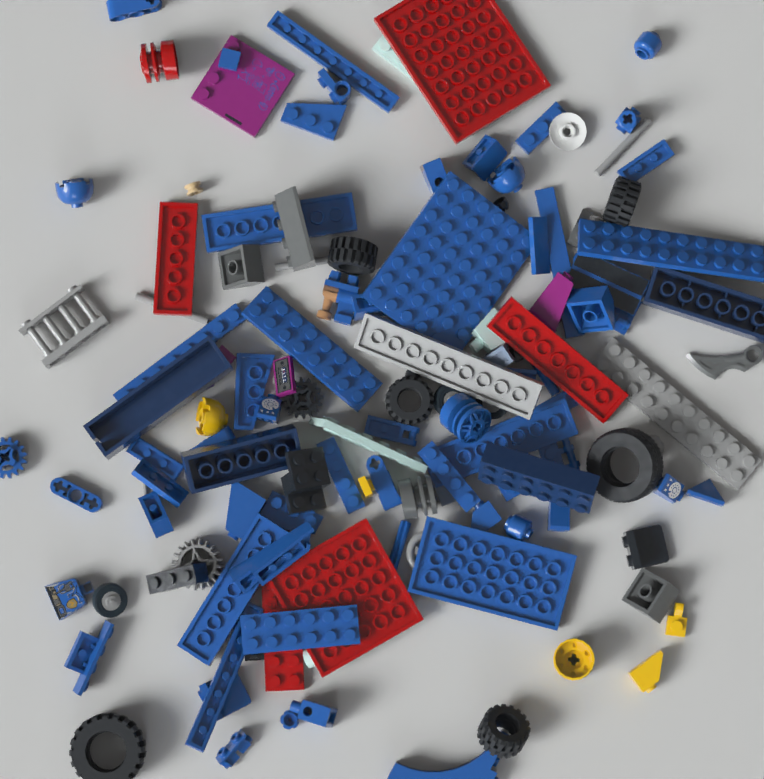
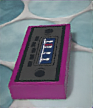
[273,356,296,398]

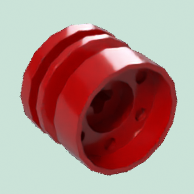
[140,39,180,84]

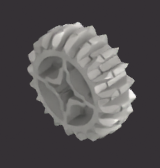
[172,538,224,591]

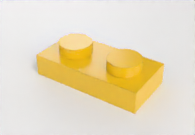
[358,476,375,499]

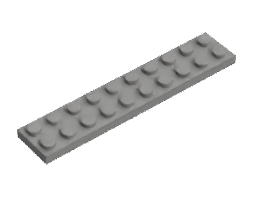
[354,313,544,420]
[592,338,762,490]

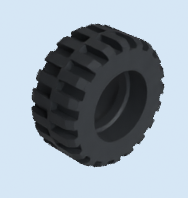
[69,713,147,779]

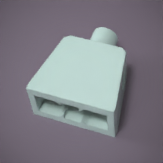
[469,308,505,353]

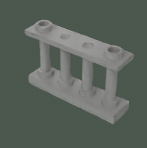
[18,285,110,369]

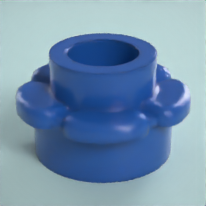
[280,710,299,730]

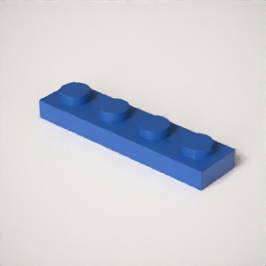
[316,436,366,514]
[417,441,481,513]

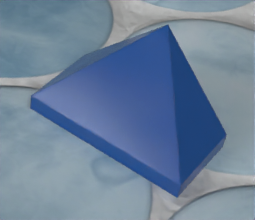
[685,479,725,506]

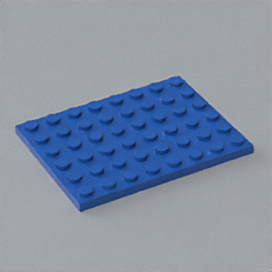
[361,171,530,350]

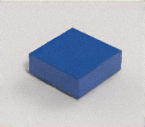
[218,48,241,72]

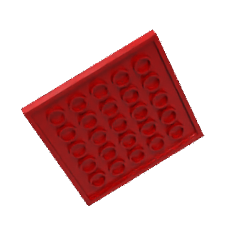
[269,518,424,678]

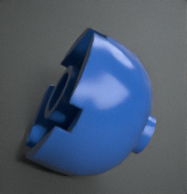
[487,157,525,194]
[55,178,94,208]

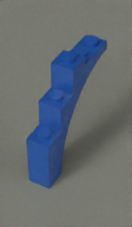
[387,730,509,779]

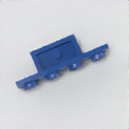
[64,620,114,696]

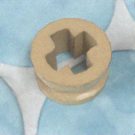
[184,181,203,196]

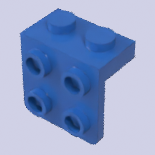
[198,673,251,721]

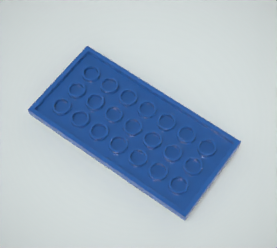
[407,516,577,631]

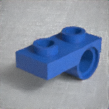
[317,68,351,105]

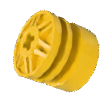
[553,639,595,681]

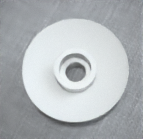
[549,112,587,151]

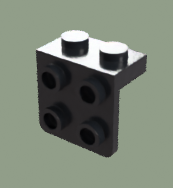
[621,525,669,570]

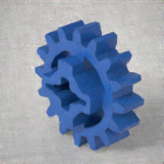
[0,437,28,479]

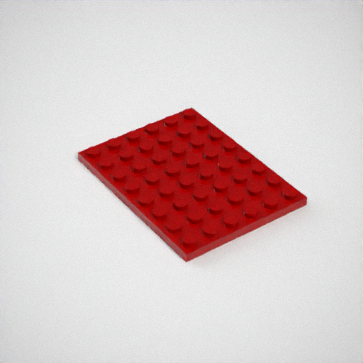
[374,0,551,145]

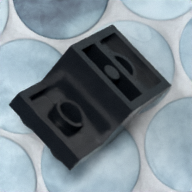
[281,446,331,515]

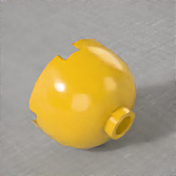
[196,397,228,436]

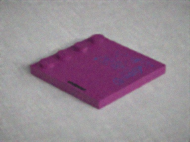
[191,35,295,138]

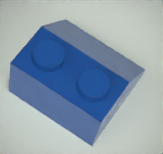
[566,285,615,333]

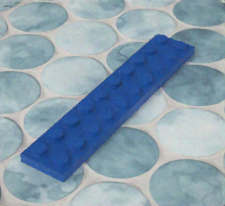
[577,218,764,283]

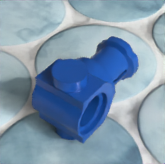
[615,107,642,135]

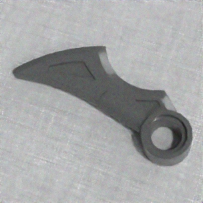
[686,345,763,380]

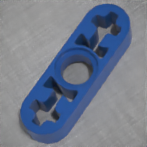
[50,478,103,513]

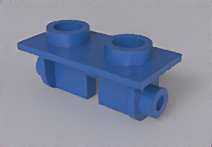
[215,729,253,769]

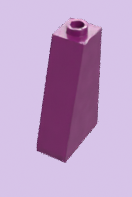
[529,271,575,333]

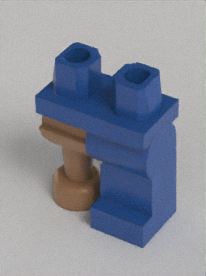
[316,270,359,326]

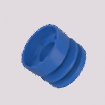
[439,393,492,444]

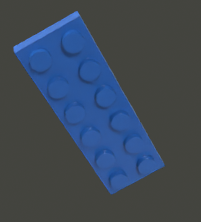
[240,605,360,655]

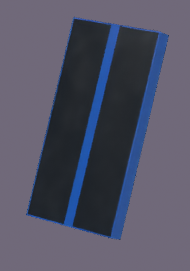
[569,255,649,316]

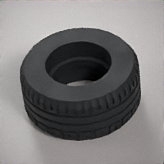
[586,428,664,503]

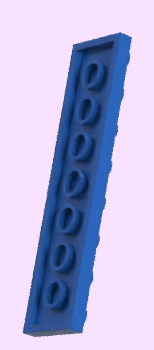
[201,192,358,253]
[241,286,383,412]
[425,398,579,488]
[177,513,289,666]

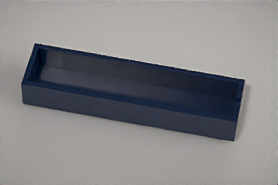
[83,336,234,460]

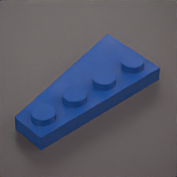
[233,353,275,431]

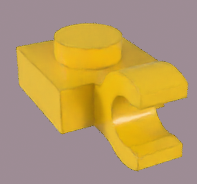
[665,602,687,637]

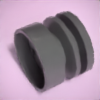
[397,474,438,520]

